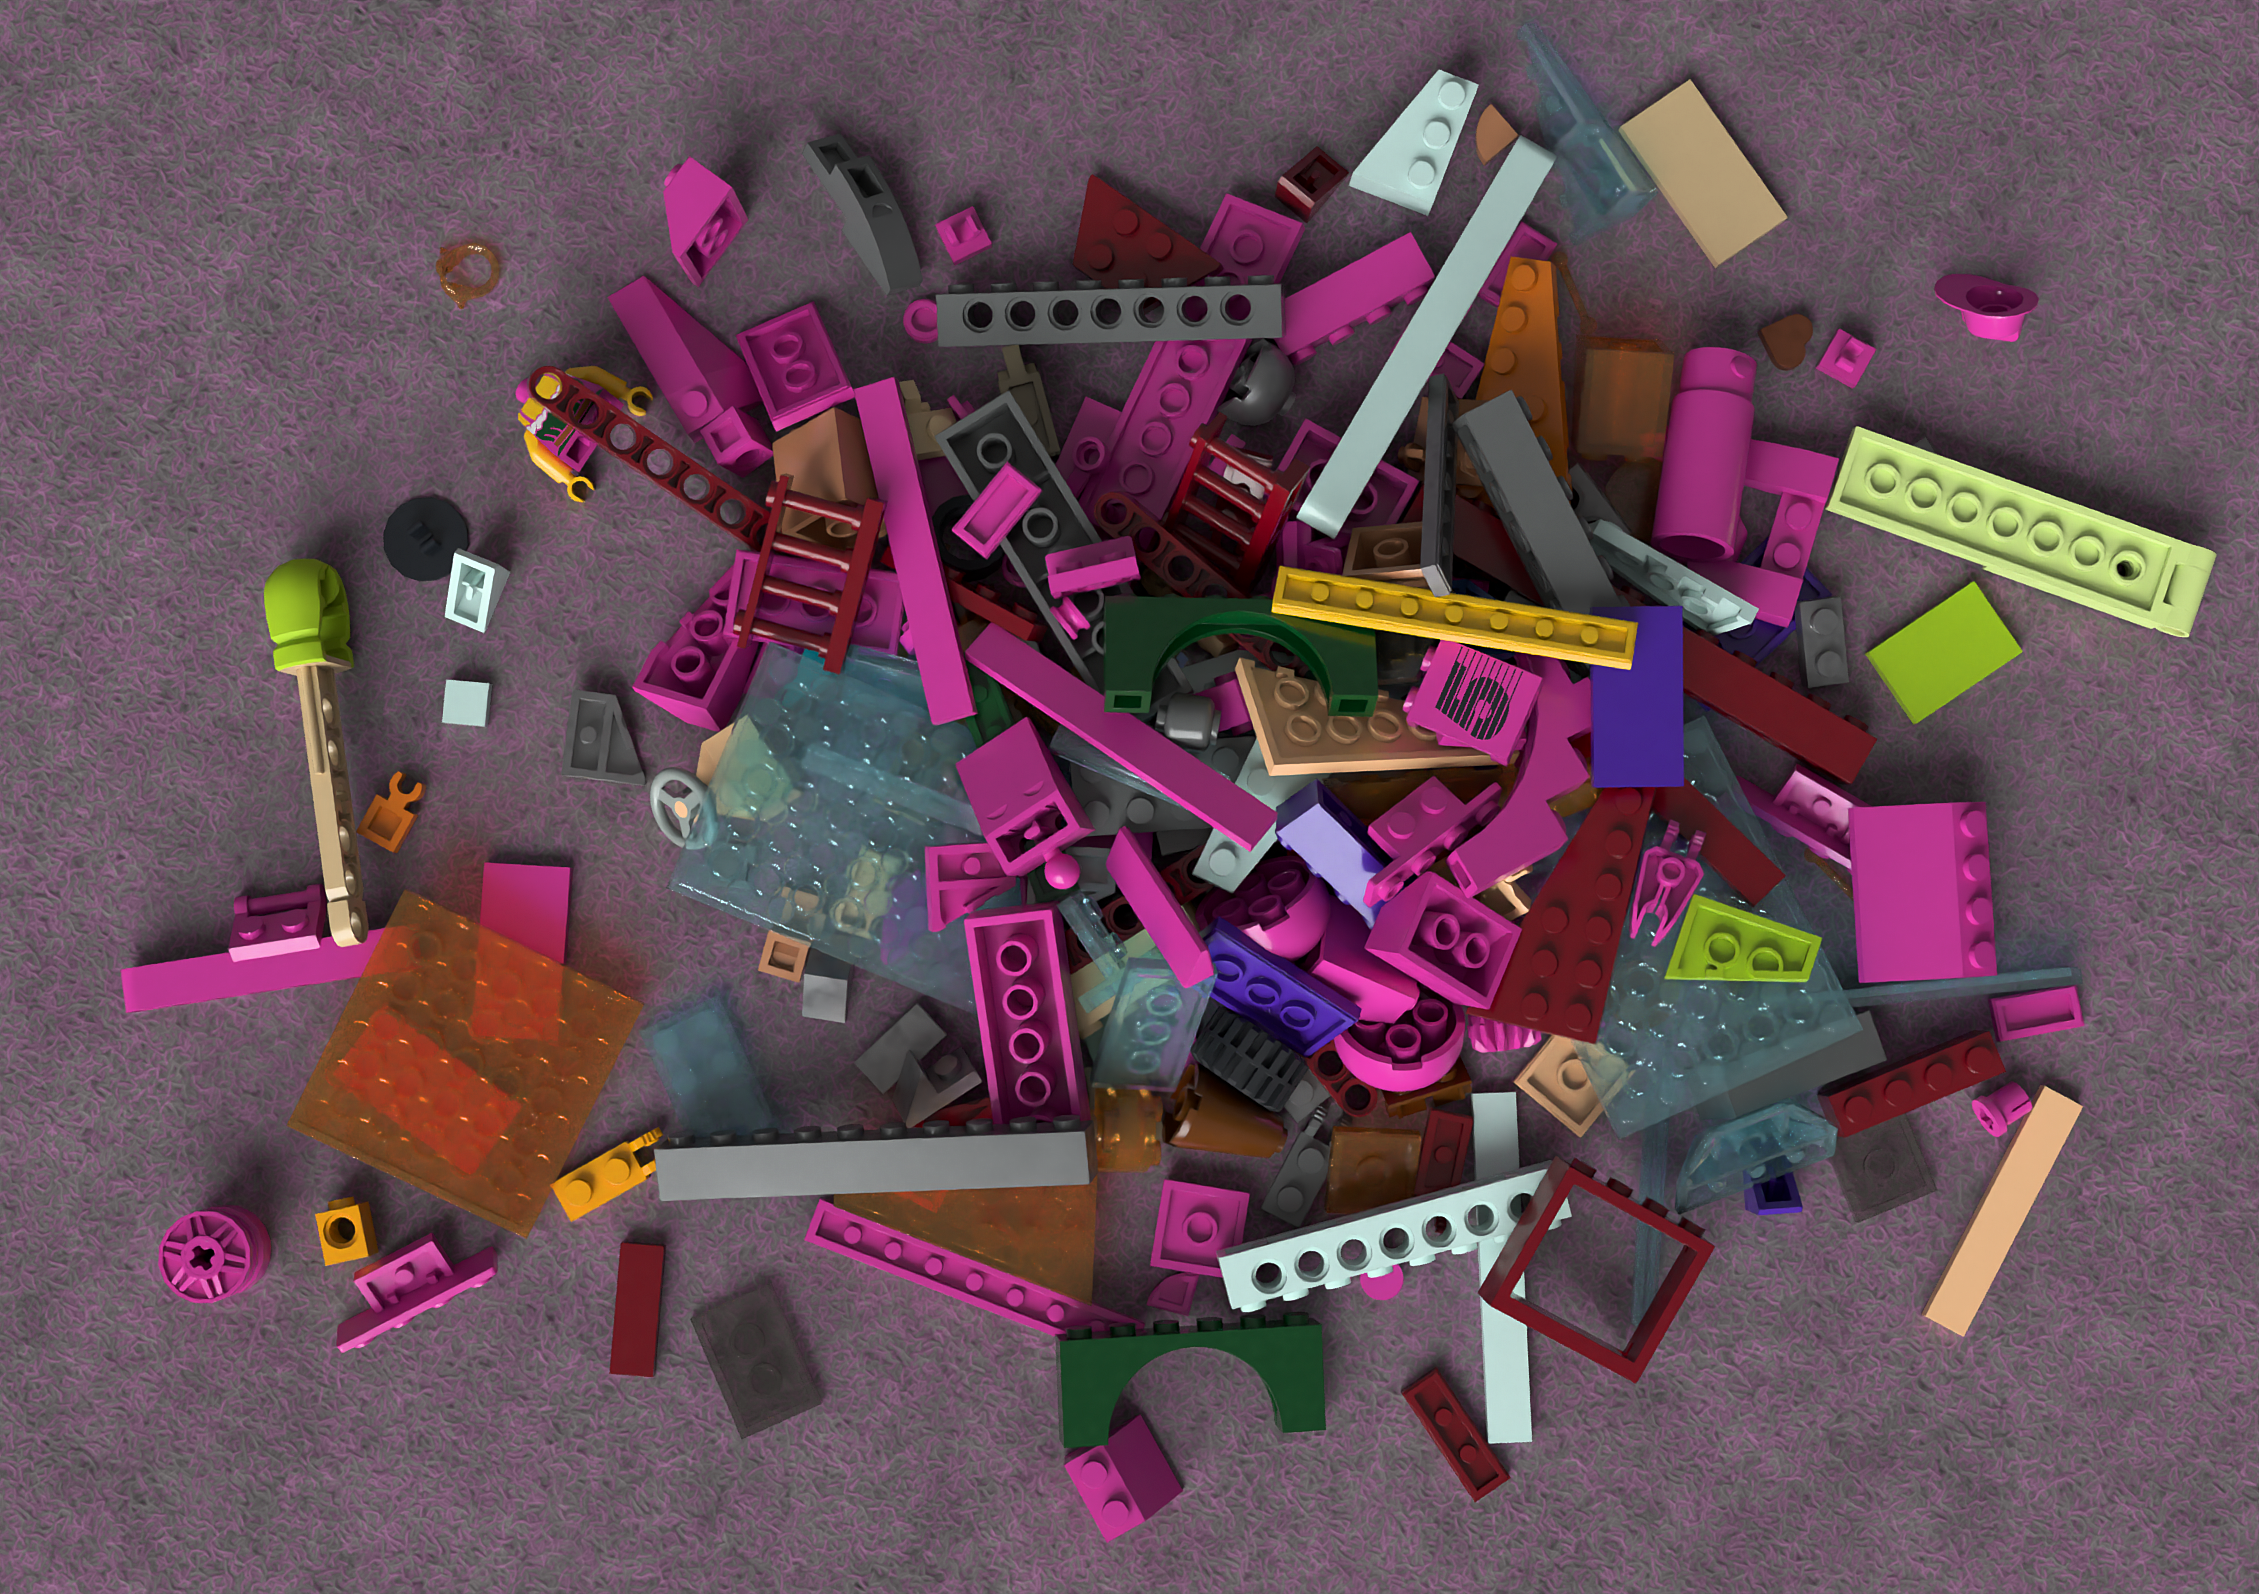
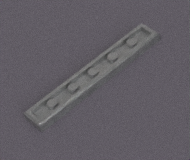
[1420,373,1459,598]

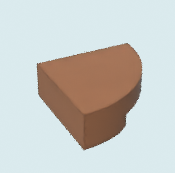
[1475,104,1519,166]

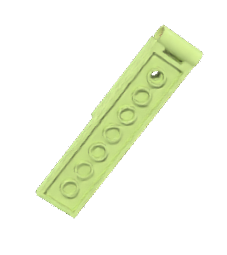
[1825,426,2217,637]

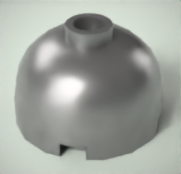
[1217,338,1296,426]

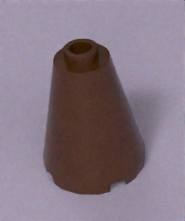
[1162,1063,1288,1159]

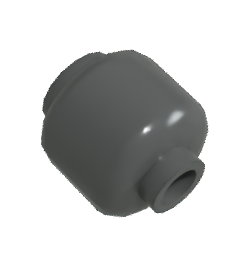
[1155,692,1222,754]

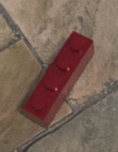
[1817,1030,2006,1138]

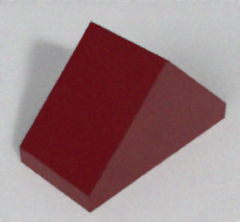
[1275,146,1349,223]

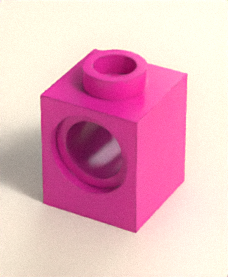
[700,406,773,478]

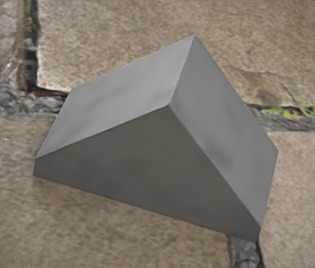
[802,931,859,1023]

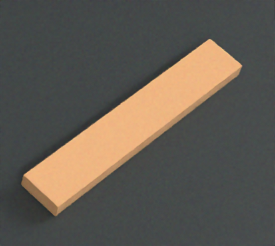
[1921,1085,2083,1337]

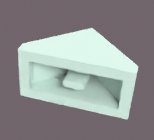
[445,548,510,633]

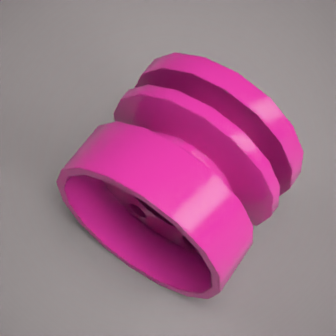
[158,1205,271,1303]

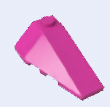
[607,276,763,443]
[632,564,759,732]

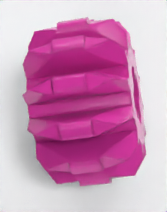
[1467,1015,1542,1053]

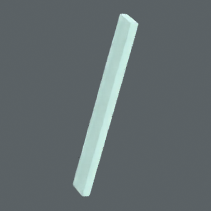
[1471,1091,1532,1443]

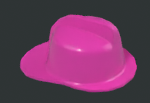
[1934,274,2039,342]

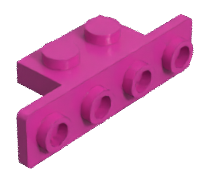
[1728,763,1872,875]
[1363,776,1503,908]
[336,1233,498,1353]

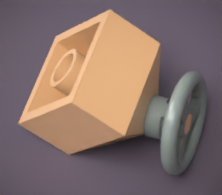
[650,715,803,850]

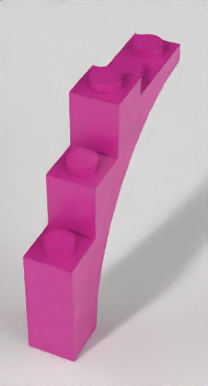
[1445,652,1591,899]

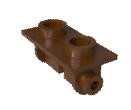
[1381,1055,1472,1119]

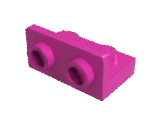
[1045,536,1141,599]

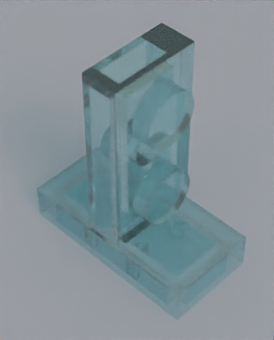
[1057,890,1166,1013]

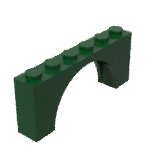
[1103,593,1378,717]
[1055,1312,1326,1448]

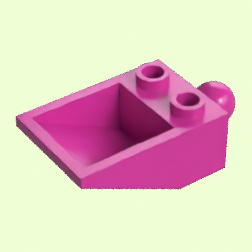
[955,717,1095,889]

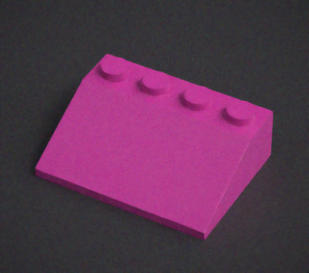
[1848,802,1997,983]

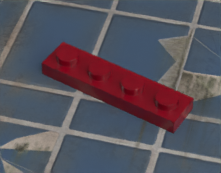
[880,546,1048,642]

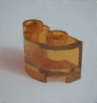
[1095,1085,1163,1173]

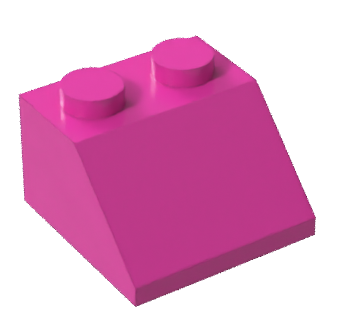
[1064,1414,1183,1543]

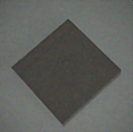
[1822,1113,1938,1223]

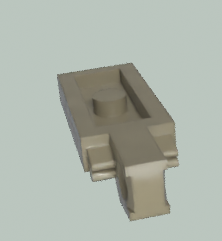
[997,345,1061,458]

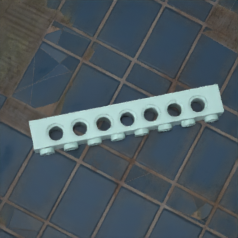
[1216,1160,1572,1312]

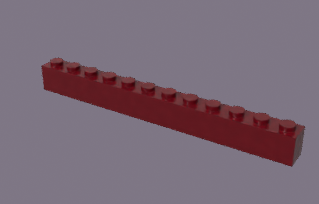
[1398,481,1877,784]

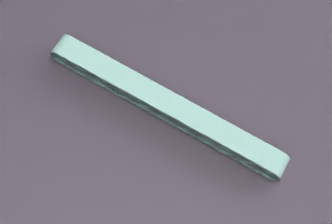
[1296,135,1557,539]

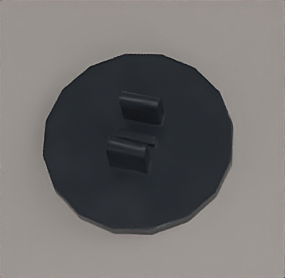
[383,497,469,582]

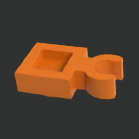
[356,771,426,853]

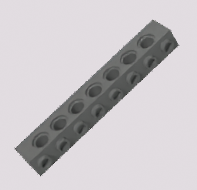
[936,275,1286,347]

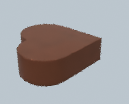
[1757,314,1813,371]

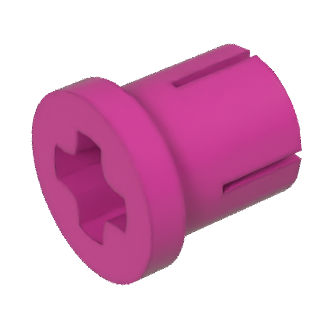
[1972,1081,2032,1137]

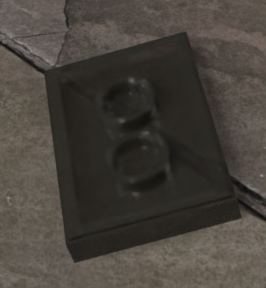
[690,1282,823,1439]

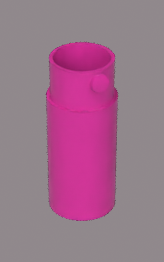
[1651,347,1757,562]

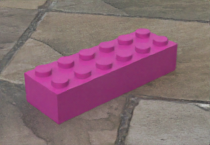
[964,901,1091,1124]

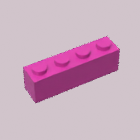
[1267,232,1435,366]

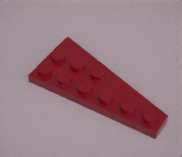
[1465,787,1657,1045]

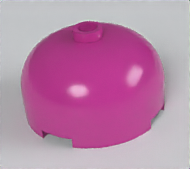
[1195,856,1331,963]
[1334,981,1465,1092]

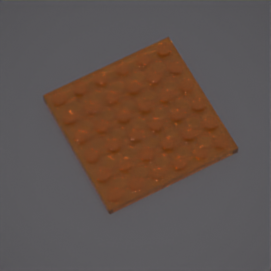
[286,889,645,1239]

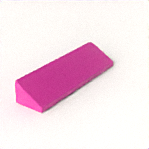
[1106,826,1215,988]

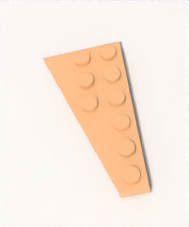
[1235,658,1520,776]

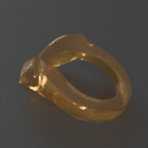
[435,243,500,309]

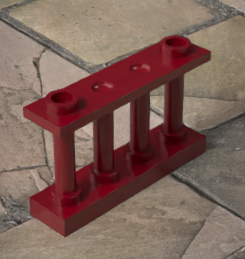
[1154,412,1310,597]
[733,473,888,674]

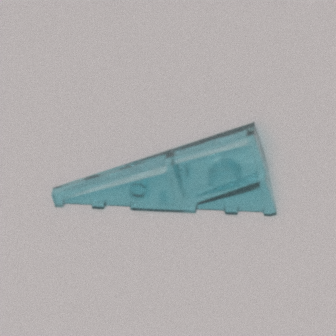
[1517,23,1659,245]

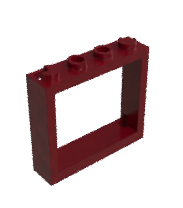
[1478,1156,1715,1384]

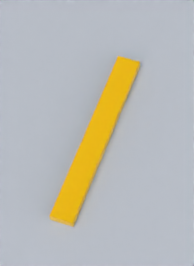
[1272,566,1638,670]

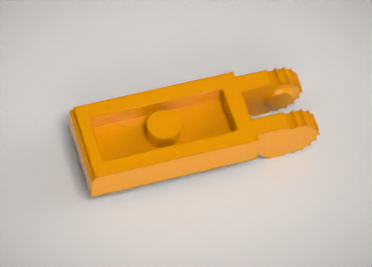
[550,1127,663,1222]

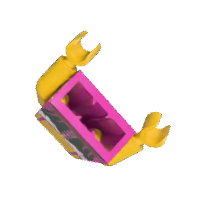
[516,366,653,502]

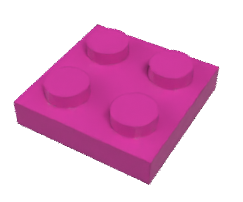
[1150,1178,1250,1278]

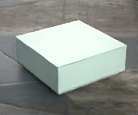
[442,680,492,727]

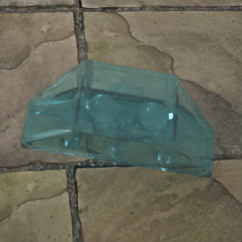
[1675,1098,1838,1215]

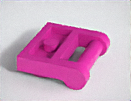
[228,883,327,962]

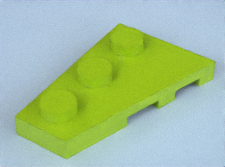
[1664,894,1822,982]

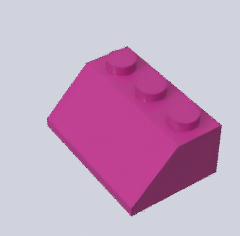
[663,156,749,287]
[1364,871,1522,1010]

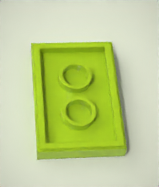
[1865,581,2023,724]

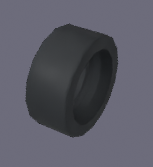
[931,494,1006,582]

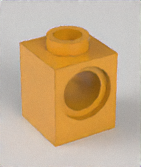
[315,1196,379,1266]

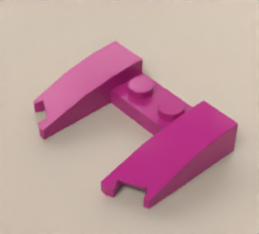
[1675,439,1839,628]

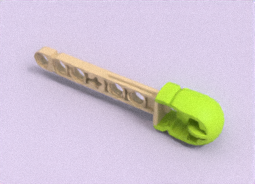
[264,559,369,947]

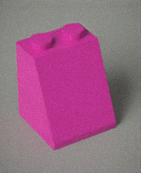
[1292,894,1420,1024]

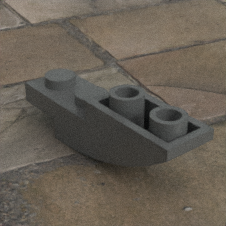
[802,133,923,296]

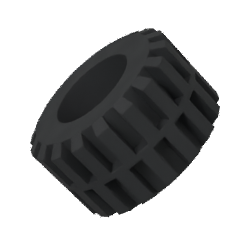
[1190,1006,1309,1112]

